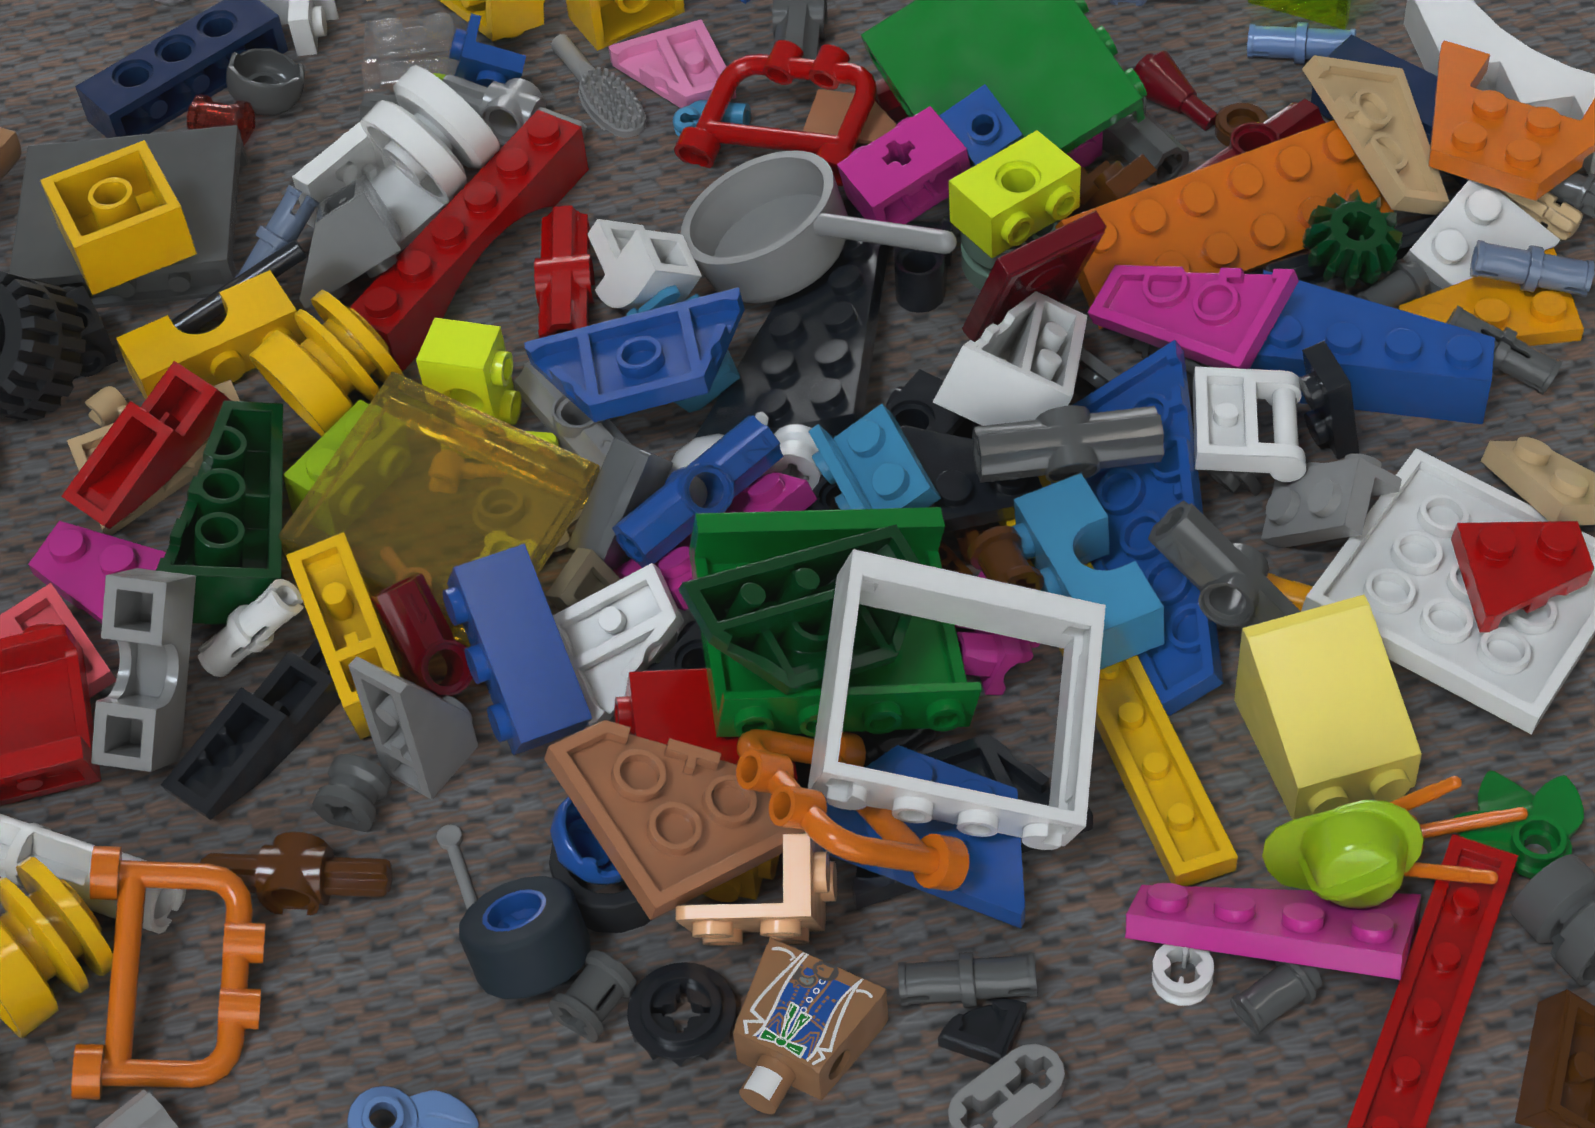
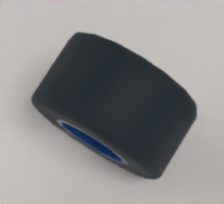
[459,876,591,999]

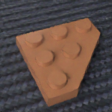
[544,720,806,921]

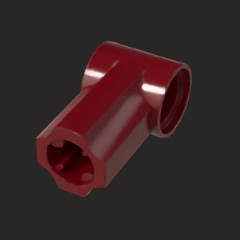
[371,573,473,696]

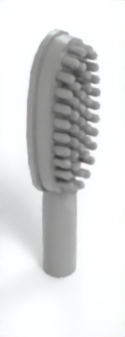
[551,34,647,138]

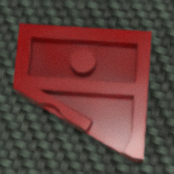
[1451,521,1595,632]

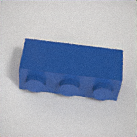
[443,543,592,756]

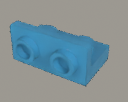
[809,404,941,510]

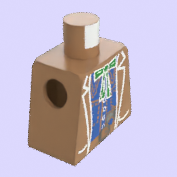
[733,938,889,1114]

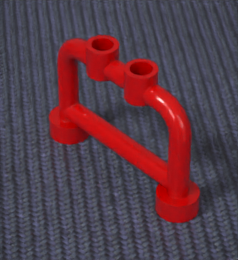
[674,40,877,186]

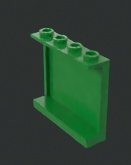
[861,0,1147,154]
[689,507,982,737]

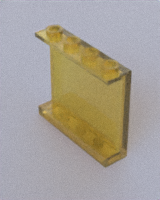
[279,371,600,648]

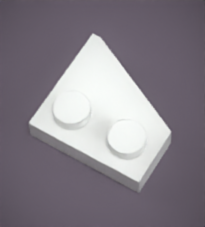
[1402,180,1560,289]
[553,563,684,726]

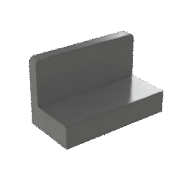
[567,437,673,570]

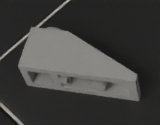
[348,656,478,800]

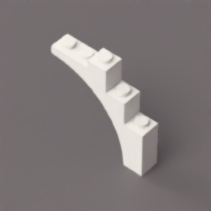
[1404,0,1595,176]

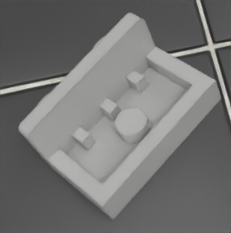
[1261,454,1402,548]

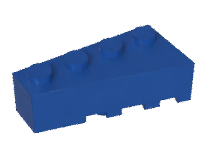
[1250,270,1495,425]

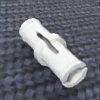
[198,579,304,677]

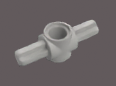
[442,74,587,146]

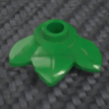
[1454,770,1584,879]

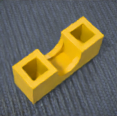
[116,270,306,400]

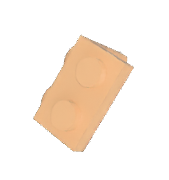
[676,833,837,946]

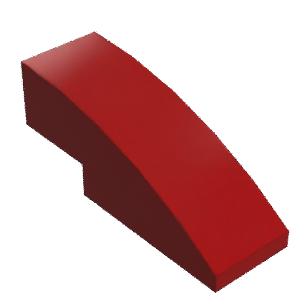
[61,361,231,529]

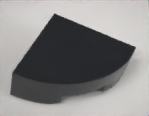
[938,999,1027,1065]

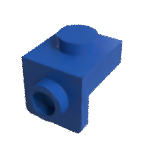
[449,13,526,88]

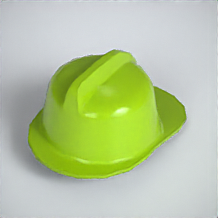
[1262,800,1424,909]

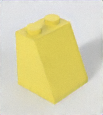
[1234,595,1422,820]

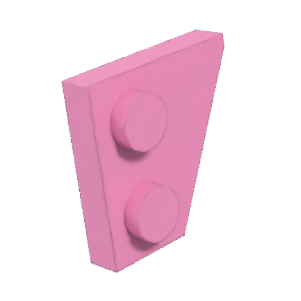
[608,19,736,108]

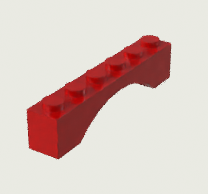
[349,110,589,372]

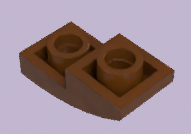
[1064,153,1157,219]

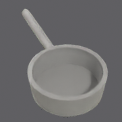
[680,150,957,303]

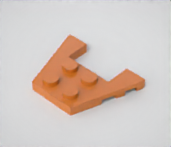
[1428,40,1595,201]

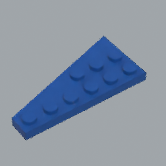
[1051,340,1224,716]

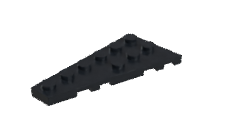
[694,199,889,438]

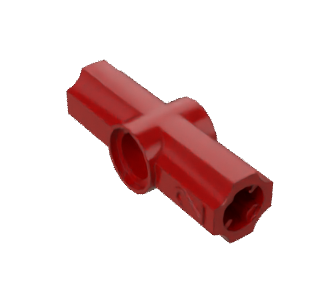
[534,205,595,338]

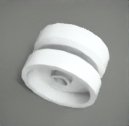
[360,65,500,204]

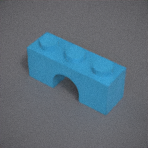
[1011,473,1164,670]

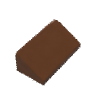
[1515,989,1595,1128]

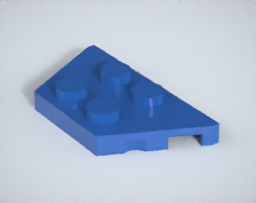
[524,287,745,422]
[820,745,1025,929]

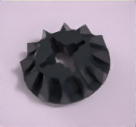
[627,962,737,1067]

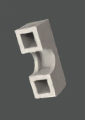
[91,568,196,772]

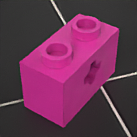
[837,106,971,224]

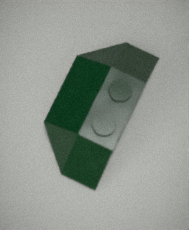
[679,524,921,695]

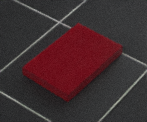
[962,210,1106,342]

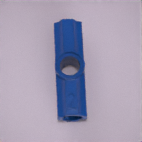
[612,415,784,568]

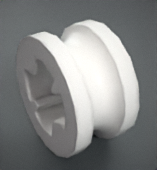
[1152,944,1214,1006]

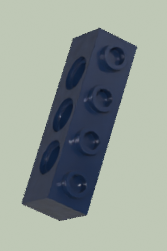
[75,0,288,138]

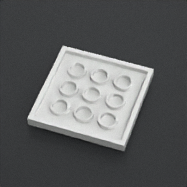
[1301,448,1595,735]

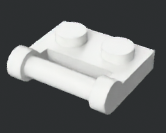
[1193,366,1306,482]

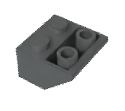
[299,175,401,309]

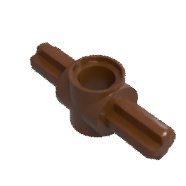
[200,831,393,916]

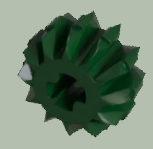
[1302,189,1403,290]

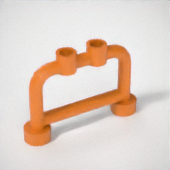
[736,729,969,891]
[71,846,266,1100]

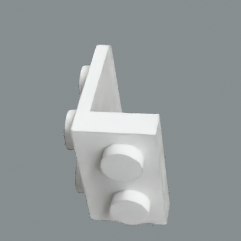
[292,122,447,256]

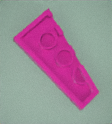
[1125,883,1421,980]

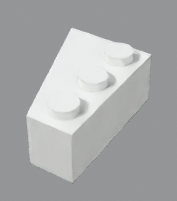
[933,291,1088,426]

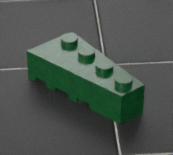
[156,401,283,624]

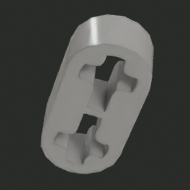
[948,1044,1065,1128]

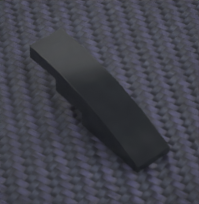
[161,638,341,820]

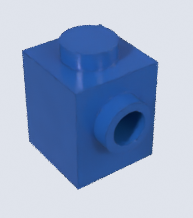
[939,84,1024,168]

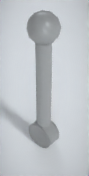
[436,824,477,910]

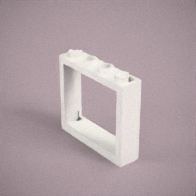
[808,549,1106,850]

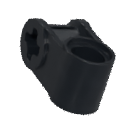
[894,216,953,313]

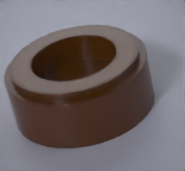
[1215,103,1269,147]

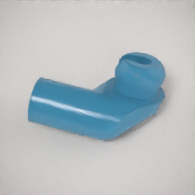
[673,100,751,136]

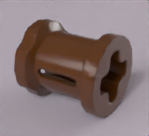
[967,525,1044,591]

